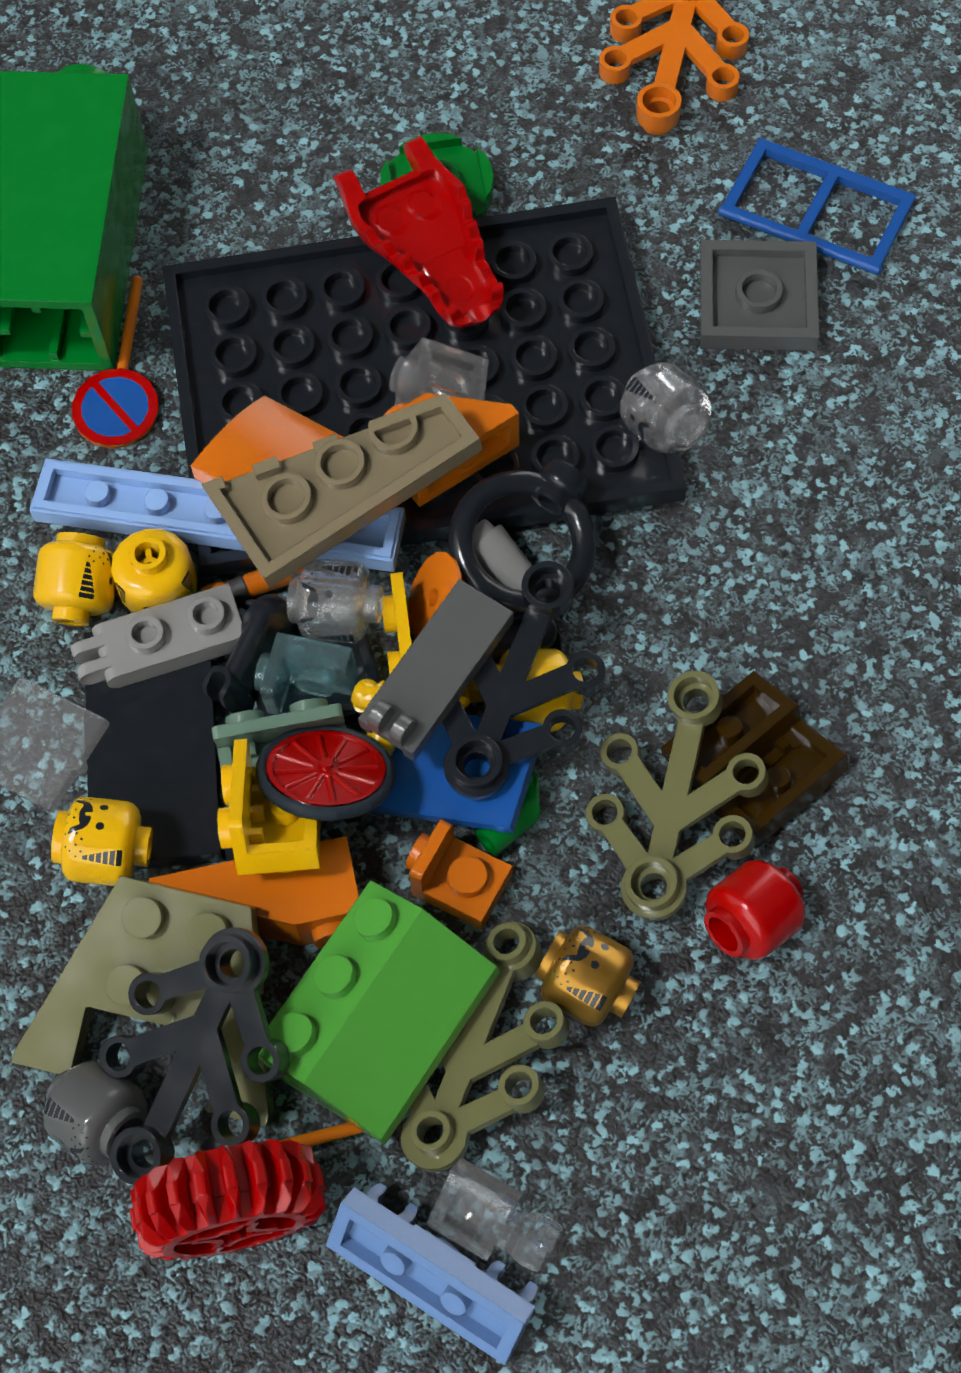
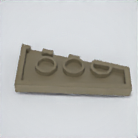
[201,393,483,588]

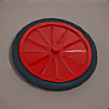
[255,726,396,821]

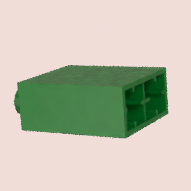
[0,64,148,371]

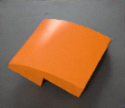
[190,396,343,483]

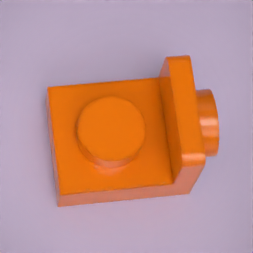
[406,819,513,930]

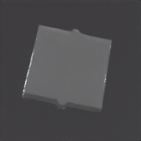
[0,677,110,813]

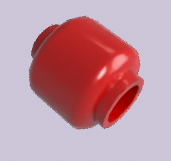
[704,860,805,960]

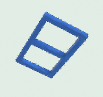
[718,138,916,275]

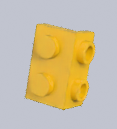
[217,738,321,876]

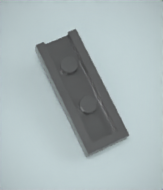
[358,579,514,762]

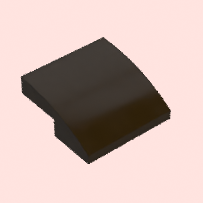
[661,671,849,849]

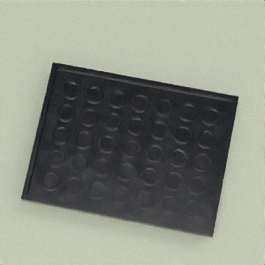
[162,196,687,578]

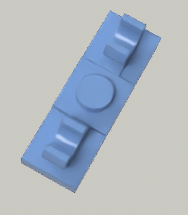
[326,1183,537,1365]

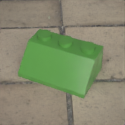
[258,880,501,1145]

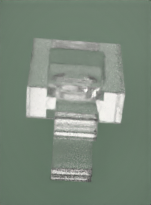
[426,1158,563,1272]

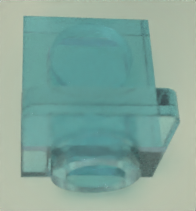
[254,632,358,715]

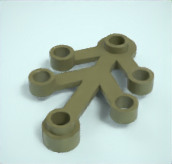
[585,671,769,921]
[401,922,569,1172]

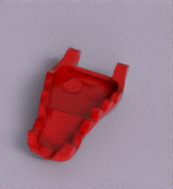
[332,136,504,328]

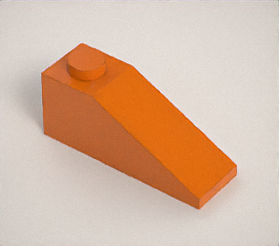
[148,836,359,948]

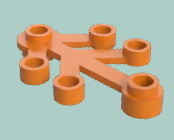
[599,0,749,135]

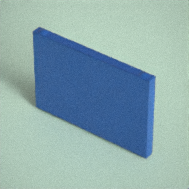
[368,714,542,834]

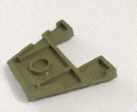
[11,876,274,1126]

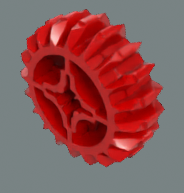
[129,1138,326,1261]

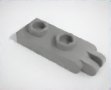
[70,583,242,688]

